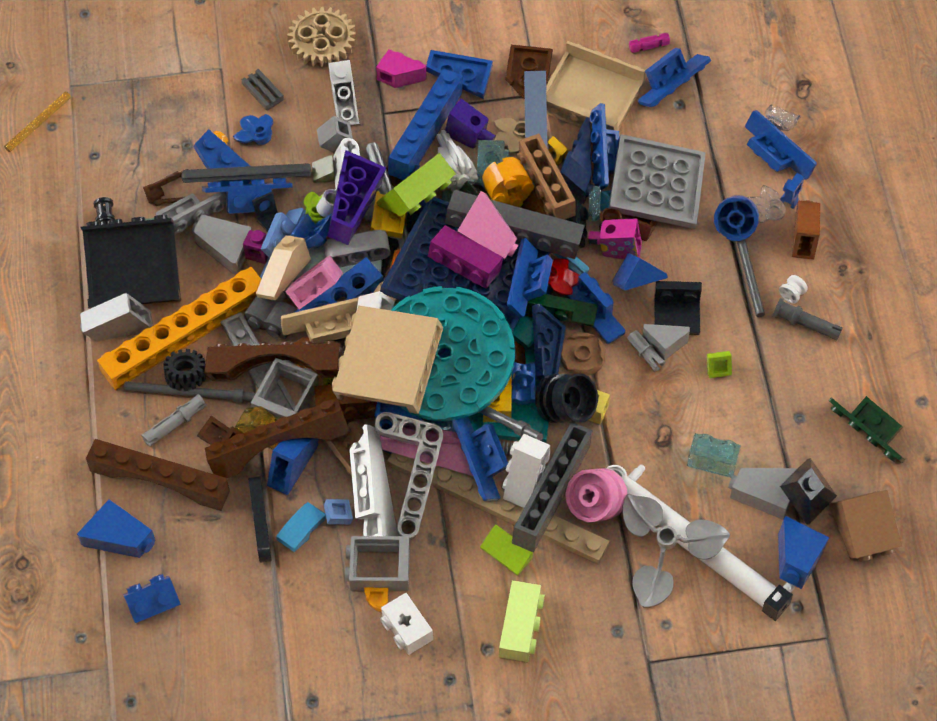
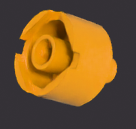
[482,157,534,207]

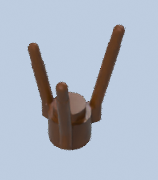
[143,169,189,206]

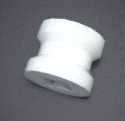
[779,275,808,304]

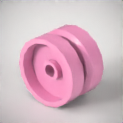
[566,468,627,522]

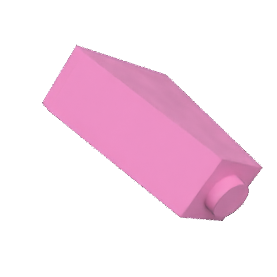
[458,191,519,259]

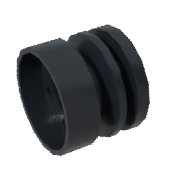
[535,374,598,423]

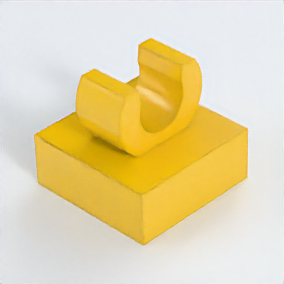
[548,136,570,165]

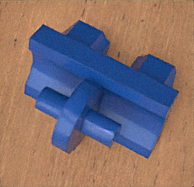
[512,362,535,405]

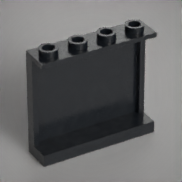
[81,215,181,309]

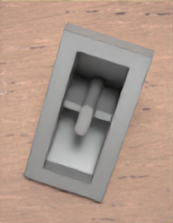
[643,324,690,360]

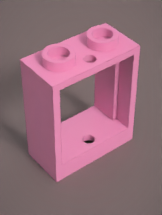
[286,255,343,310]

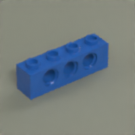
[295,257,384,312]

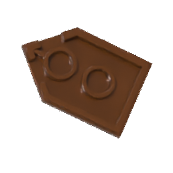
[505,44,553,99]

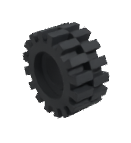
[163,349,207,391]

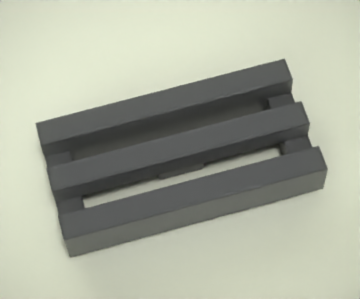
[241,69,284,110]

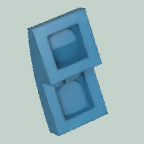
[276,502,326,552]

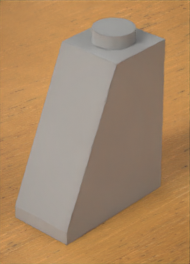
[192,214,252,275]
[80,293,153,342]
[728,468,798,519]

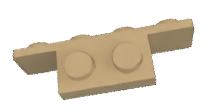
[281,297,359,344]

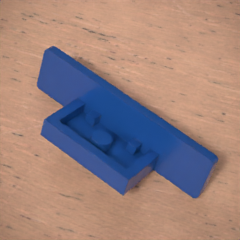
[638,48,711,107]
[590,103,620,192]
[745,110,817,180]
[202,178,293,214]
[507,238,553,318]
[565,269,625,344]
[451,417,508,501]

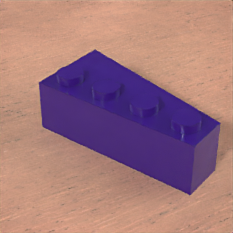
[328,150,386,245]

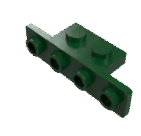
[525,294,598,326]
[828,396,905,463]

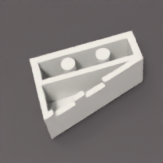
[502,434,550,508]

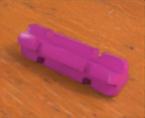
[629,33,670,53]

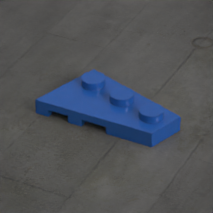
[426,50,493,99]

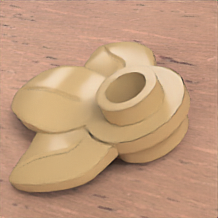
[492,118,525,153]

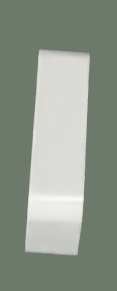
[316,138,360,217]

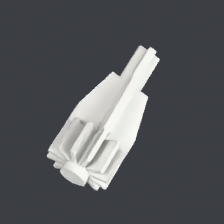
[436,130,478,192]

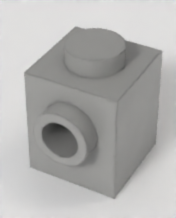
[317,116,353,153]

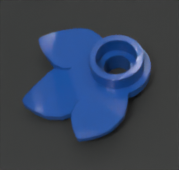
[233,114,273,145]

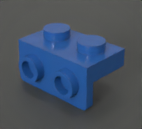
[291,214,332,249]
[123,574,181,623]

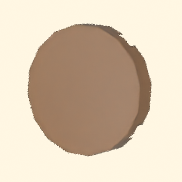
[561,333,606,376]

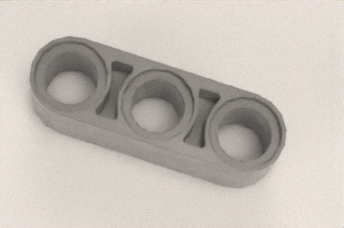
[323,230,390,268]

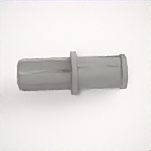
[627,330,666,372]

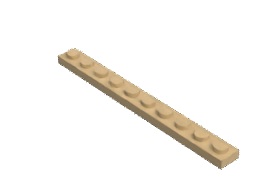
[387,453,610,564]

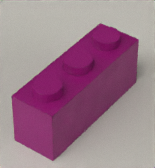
[428,225,503,288]

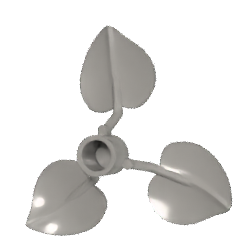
[623,494,730,607]

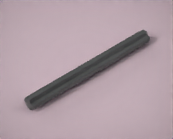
[181,163,311,183]

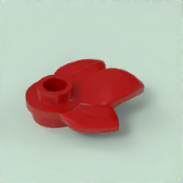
[548,259,579,295]

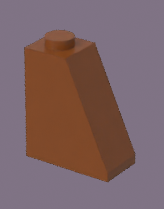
[792,200,821,260]

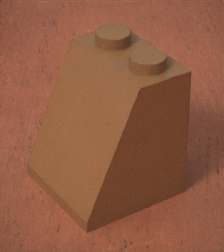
[829,490,902,562]

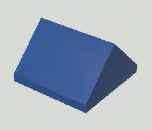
[612,253,668,290]

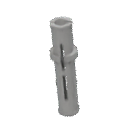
[141,394,207,447]

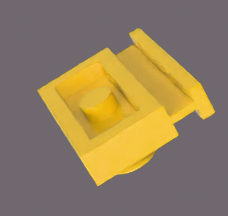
[370,191,406,238]

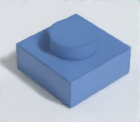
[324,499,353,525]

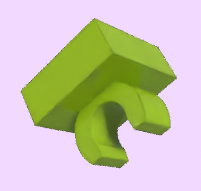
[707,351,732,378]

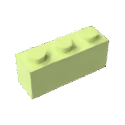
[499,580,545,662]

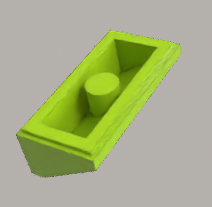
[480,524,533,576]

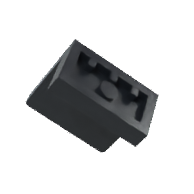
[654,281,702,335]

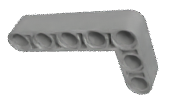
[375,412,443,540]

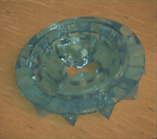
[588,186,601,221]

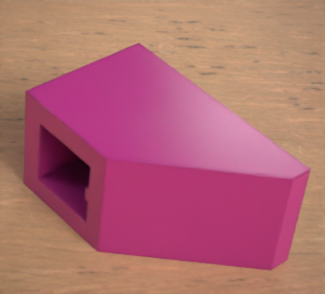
[376,49,427,88]

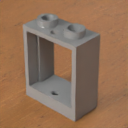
[251,358,319,422]
[345,536,410,591]

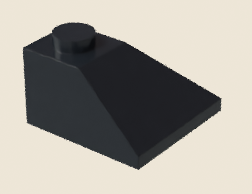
[780,458,837,525]

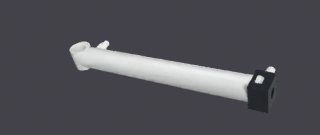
[607,465,795,621]

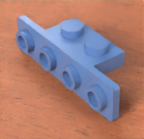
[260,208,306,279]

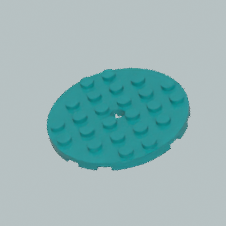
[391,286,515,421]

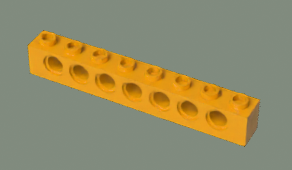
[97,267,261,390]

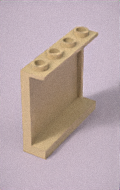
[546,41,645,132]
[332,305,443,414]

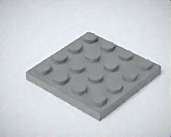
[609,134,706,229]

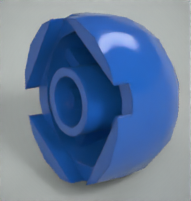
[714,195,759,241]

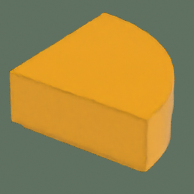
[364,587,389,613]

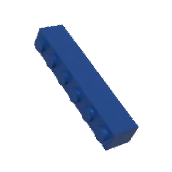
[388,69,463,180]

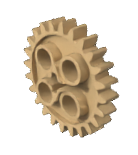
[287,7,356,67]

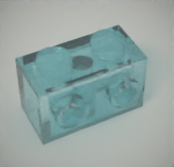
[687,433,741,478]

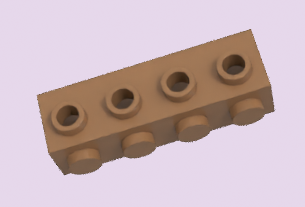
[517,133,575,220]

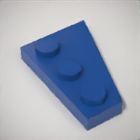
[193,129,253,201]

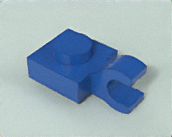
[780,173,804,209]

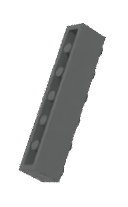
[445,190,585,259]
[512,422,593,553]

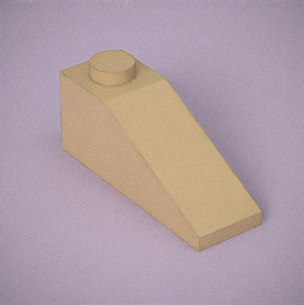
[256,235,311,300]

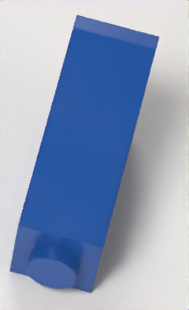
[267,438,319,495]
[77,499,156,558]
[778,516,829,589]

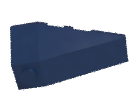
[560,117,594,205]

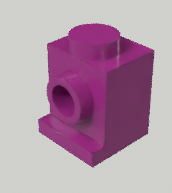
[243,230,268,264]

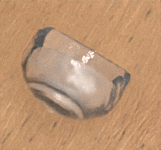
[765,105,801,131]

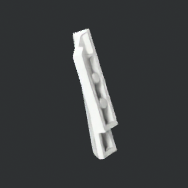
[350,424,398,536]

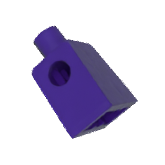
[445,98,496,149]

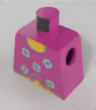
[588,219,642,259]

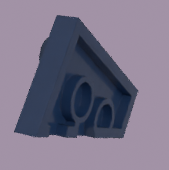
[532,304,566,380]

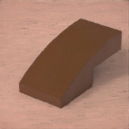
[197,416,243,445]

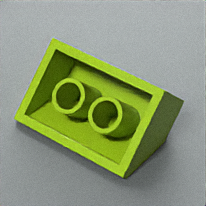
[376,153,456,216]

